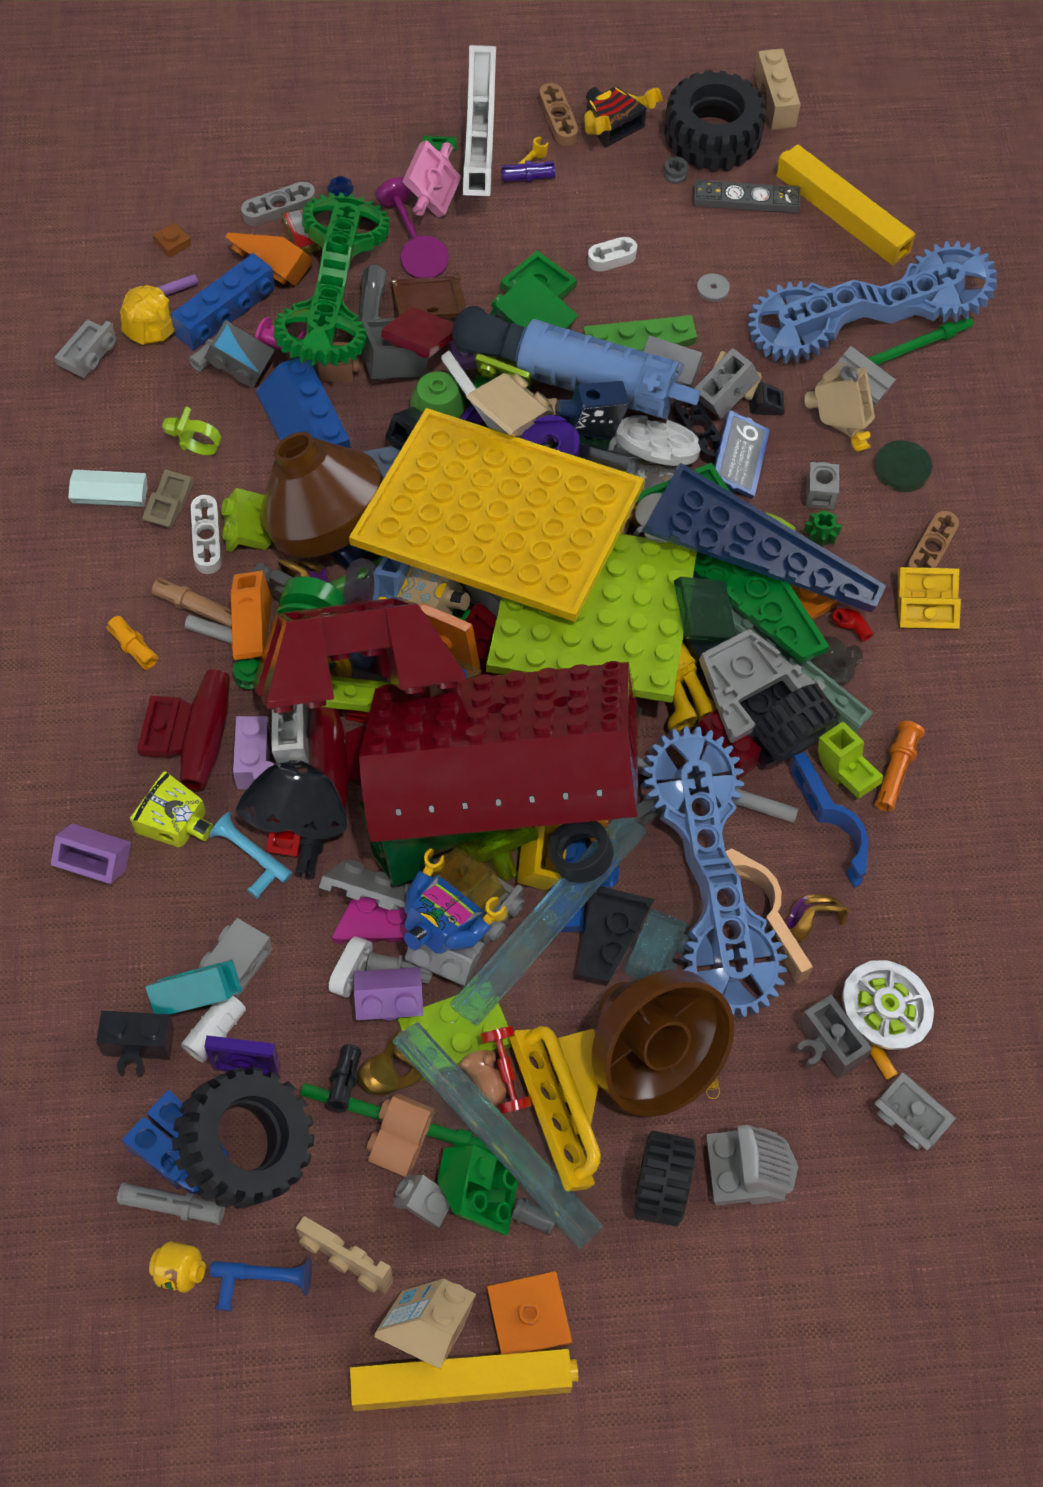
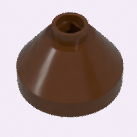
[260,432,384,557]
[592,969,734,1117]

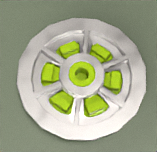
[842,960,934,1050]

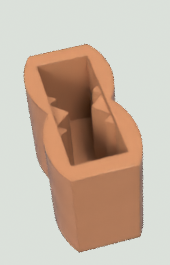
[366,1094,435,1177]

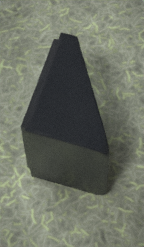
[749,381,785,416]

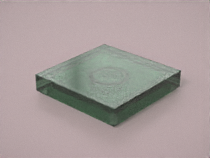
[673,577,736,642]

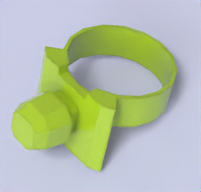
[162,406,221,456]

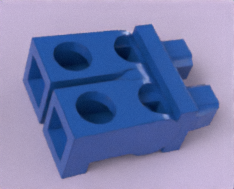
[122,1090,229,1195]

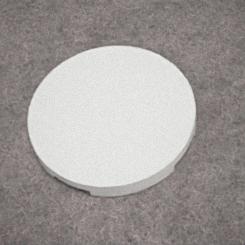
[615,415,701,466]

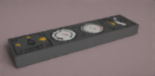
[694,180,800,213]

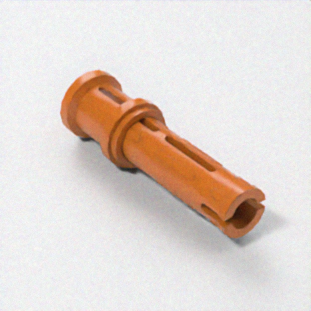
[875,721,925,812]

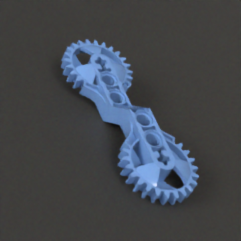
[748,241,997,364]
[640,726,787,1018]

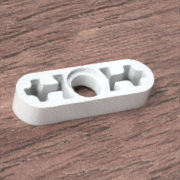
[191,495,222,574]

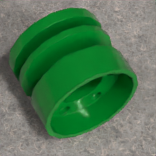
[270,576,345,630]

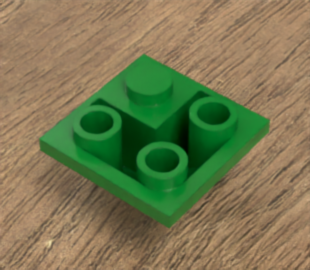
[437,1145,521,1236]

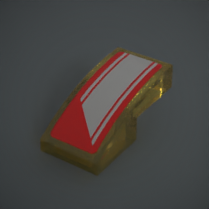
[280,208,322,253]

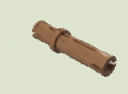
[152,577,232,628]

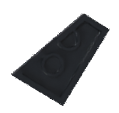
[575,884,655,986]

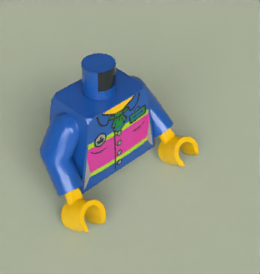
[404,849,508,954]

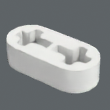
[587,237,637,272]
[329,936,373,998]

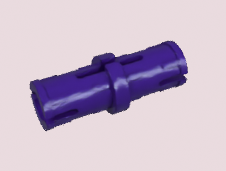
[501,160,556,183]

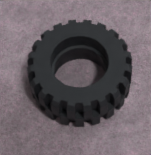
[664,70,767,171]
[172,1067,314,1209]

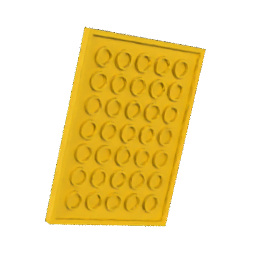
[349,408,645,622]

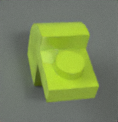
[818,722,883,799]

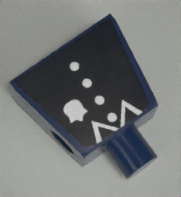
[555,381,629,440]

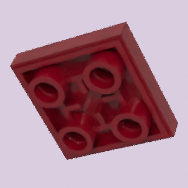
[381,306,453,358]

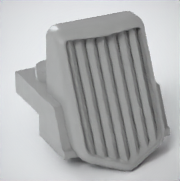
[707,1125,798,1206]

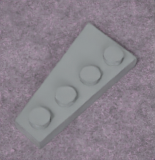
[319,860,411,910]

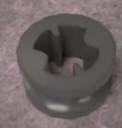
[664,157,688,184]

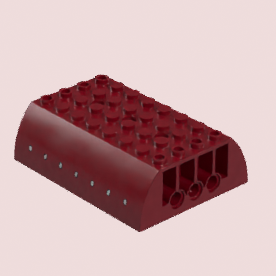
[359,661,638,842]

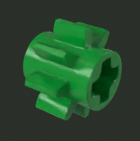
[804,510,842,547]

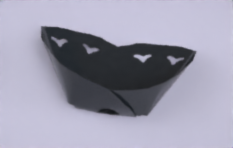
[236,760,347,839]

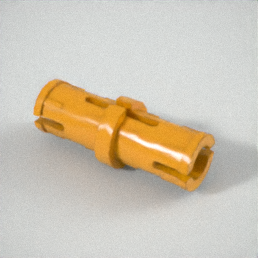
[106,616,159,670]

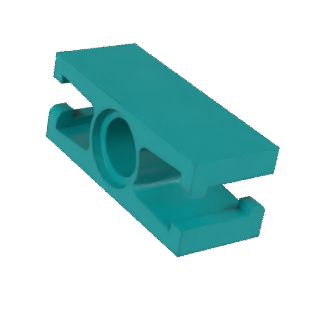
[145,959,242,1015]

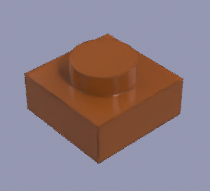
[152,222,192,258]

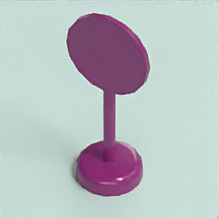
[375,177,449,278]

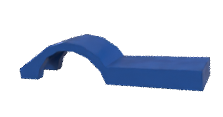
[789,752,868,888]

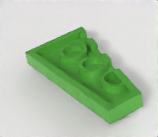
[583,315,697,352]

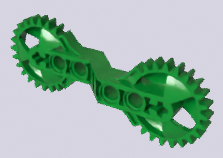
[273,193,390,367]

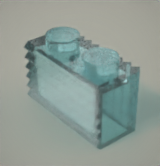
[625,909,690,979]

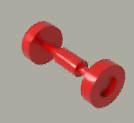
[480,1026,533,1114]

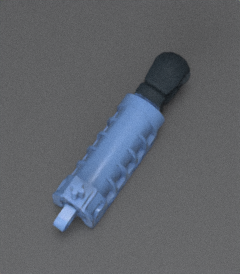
[452,306,701,420]

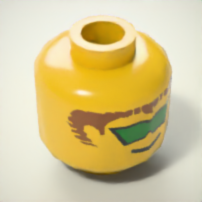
[149,1241,206,1293]

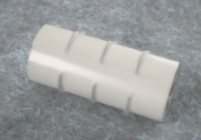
[181,995,246,1063]

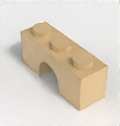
[754,49,801,130]

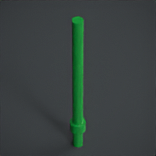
[868,317,973,366]
[300,1083,498,1155]

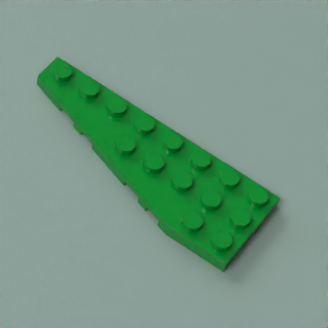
[635,463,829,664]

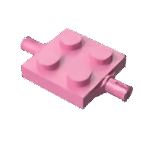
[402,140,462,218]

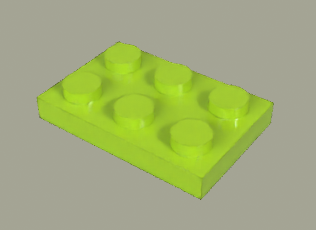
[397,983,512,1081]

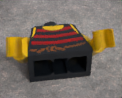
[584,87,663,148]

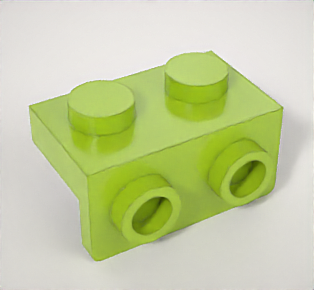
[221,488,271,552]

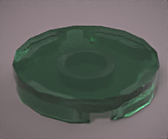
[874,440,933,492]

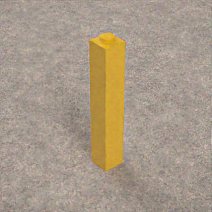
[776,144,916,266]
[350,1349,578,1411]

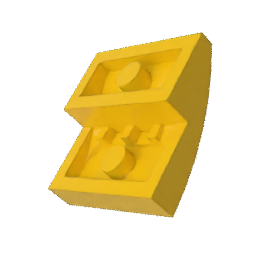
[897,567,961,629]

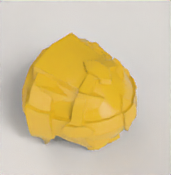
[120,284,175,345]

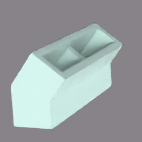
[68,470,148,507]

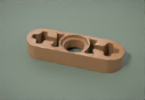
[539,83,578,146]
[907,511,959,568]

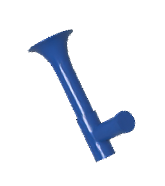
[210,1258,312,1312]

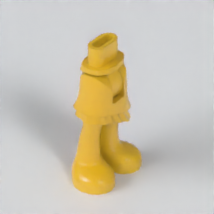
[667,642,717,732]

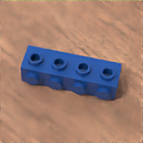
[171,253,275,351]

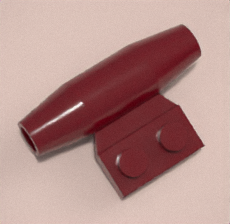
[137,669,230,791]
[307,707,366,812]

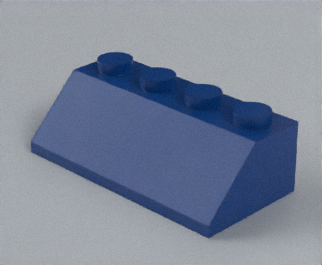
[256,357,351,448]

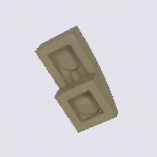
[142,469,194,529]

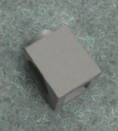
[805,462,839,510]

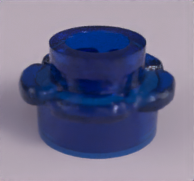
[327,176,354,197]

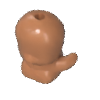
[459,1050,507,1108]

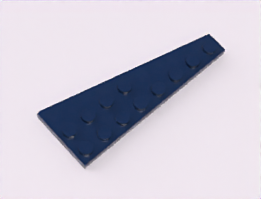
[642,463,886,612]

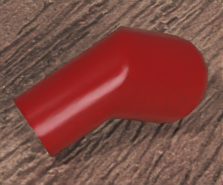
[832,608,874,642]

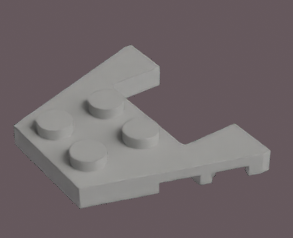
[699,629,826,743]

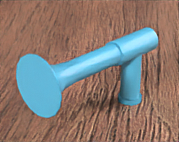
[210,811,293,899]

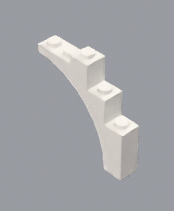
[463,45,496,196]

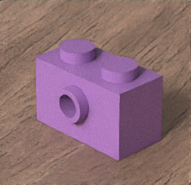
[50,824,131,884]
[354,967,423,1021]

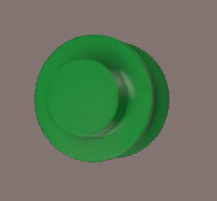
[233,657,260,690]

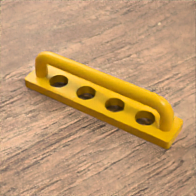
[509,1026,601,1192]

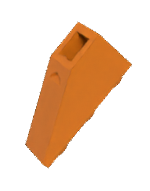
[225,232,314,287]
[231,570,273,660]

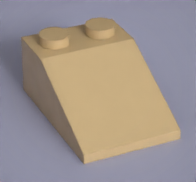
[466,373,554,437]

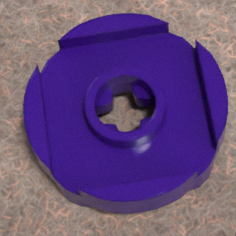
[521,415,580,457]

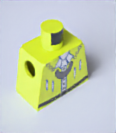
[130,771,213,847]

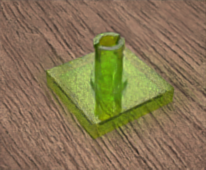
[455,827,539,881]

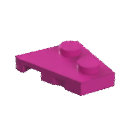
[332,897,408,944]

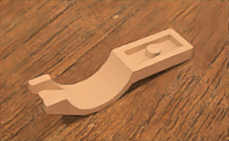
[725,848,813,984]

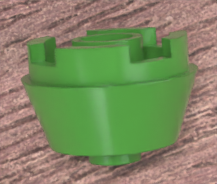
[410,371,466,419]

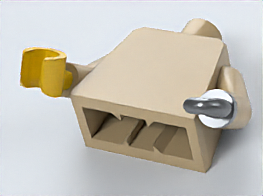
[805,362,875,452]

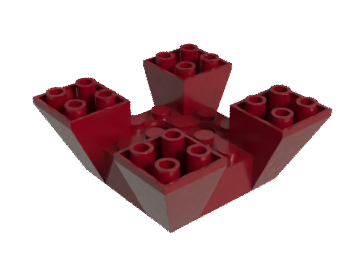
[253,597,466,713]

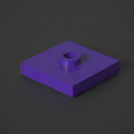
[204,1035,281,1075]

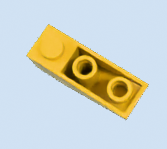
[550,1029,599,1144]

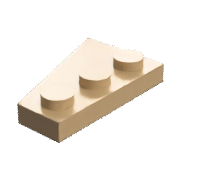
[296,1216,393,1294]

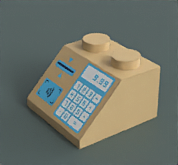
[374,1279,476,1369]

